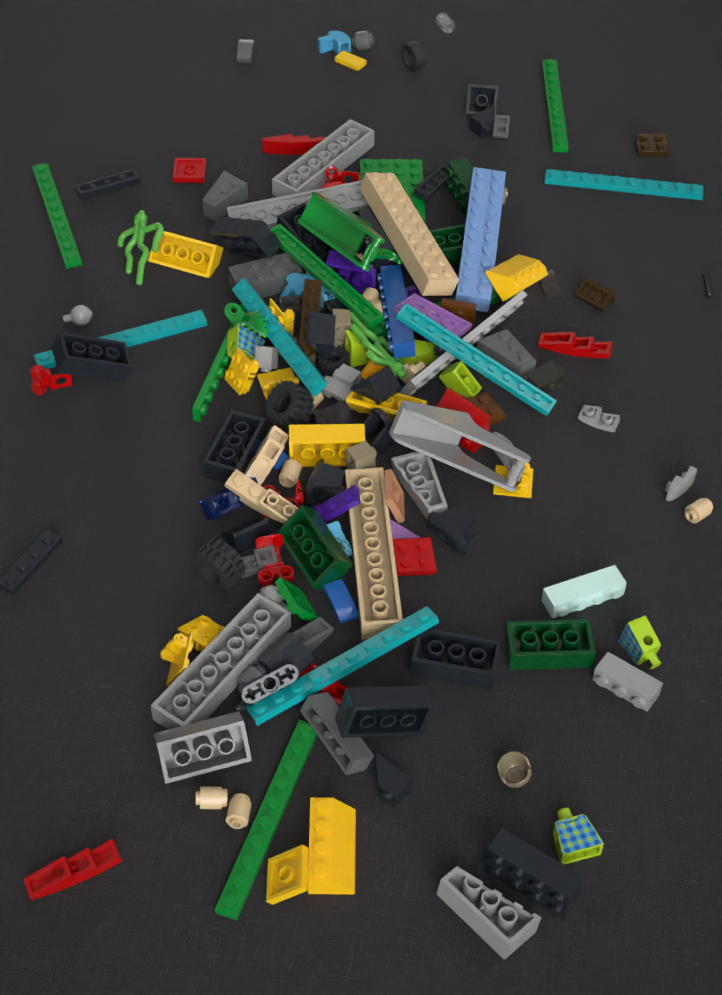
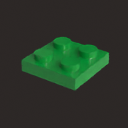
[275,577,319,622]

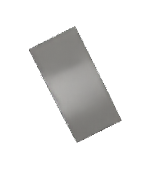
[321,376,352,401]
[578,405,620,432]
[665,466,697,501]

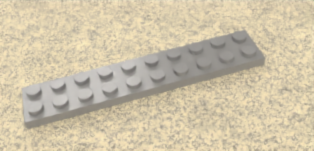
[227,180,370,228]
[399,290,527,396]

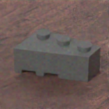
[203,171,248,222]
[477,329,536,380]

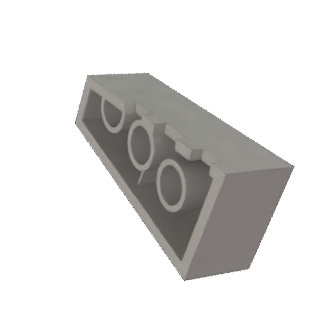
[391,452,448,520]
[437,866,542,960]

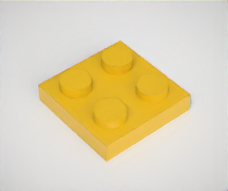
[266,845,309,905]

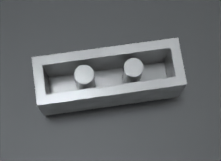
[592,652,663,712]

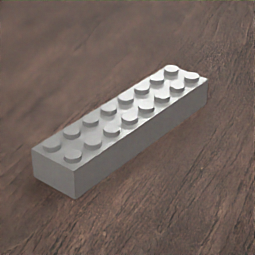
[272,119,375,197]
[151,593,291,729]

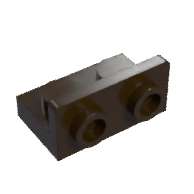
[636,133,669,157]
[574,278,616,312]

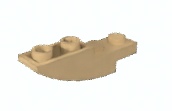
[244,425,289,486]
[224,469,298,524]

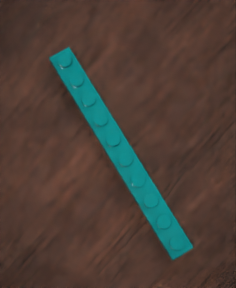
[544,169,703,200]
[232,277,328,396]
[396,303,557,416]
[34,310,207,369]
[246,606,439,726]

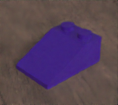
[325,250,376,295]

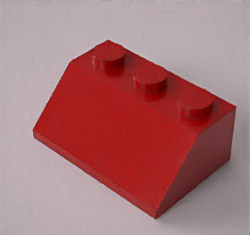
[437,388,491,453]

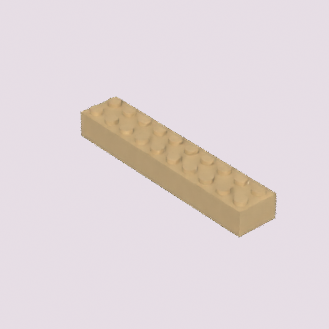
[360,172,459,296]
[345,467,403,640]

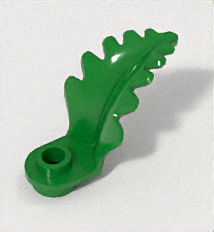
[224,303,269,338]

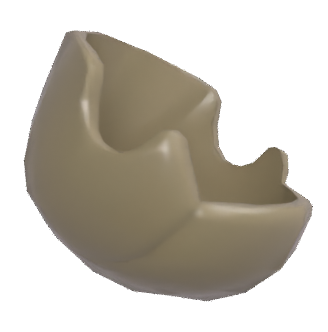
[497,751,532,788]

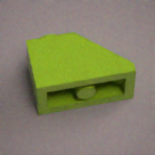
[345,330,370,367]
[402,339,440,366]
[439,361,482,398]

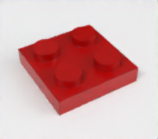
[173,158,207,183]
[392,537,437,576]

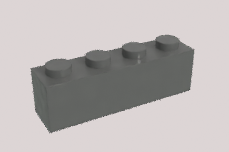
[300,692,374,775]

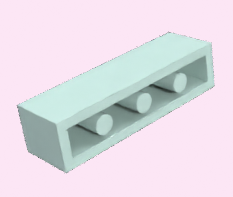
[541,565,627,619]

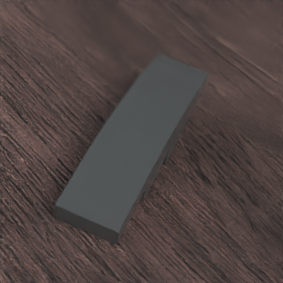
[256,617,334,682]

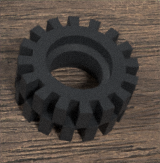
[317,345,349,377]

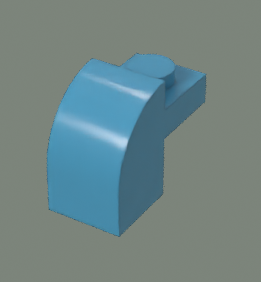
[318,31,351,55]
[280,273,315,302]

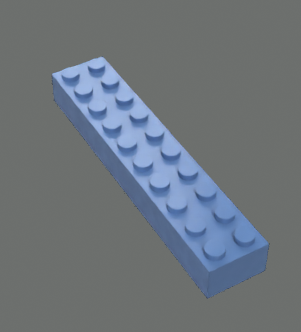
[455,167,506,312]

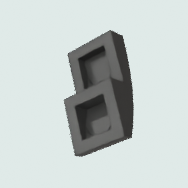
[237,40,254,63]
[493,115,510,138]
[240,545,278,579]

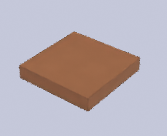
[385,469,405,523]

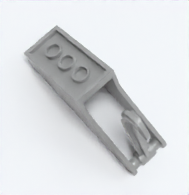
[389,400,531,492]

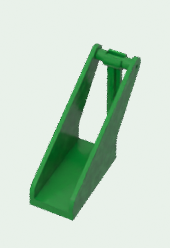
[297,191,403,272]

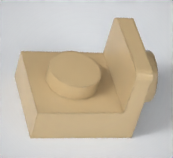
[399,361,426,384]

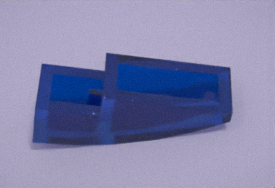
[199,477,258,520]

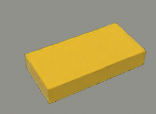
[335,51,367,71]

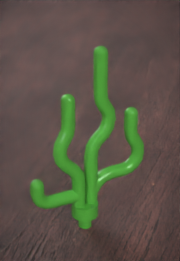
[117,210,164,285]
[350,312,407,380]

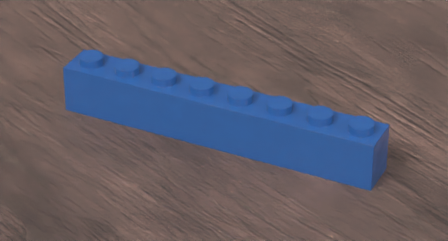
[378,264,416,359]

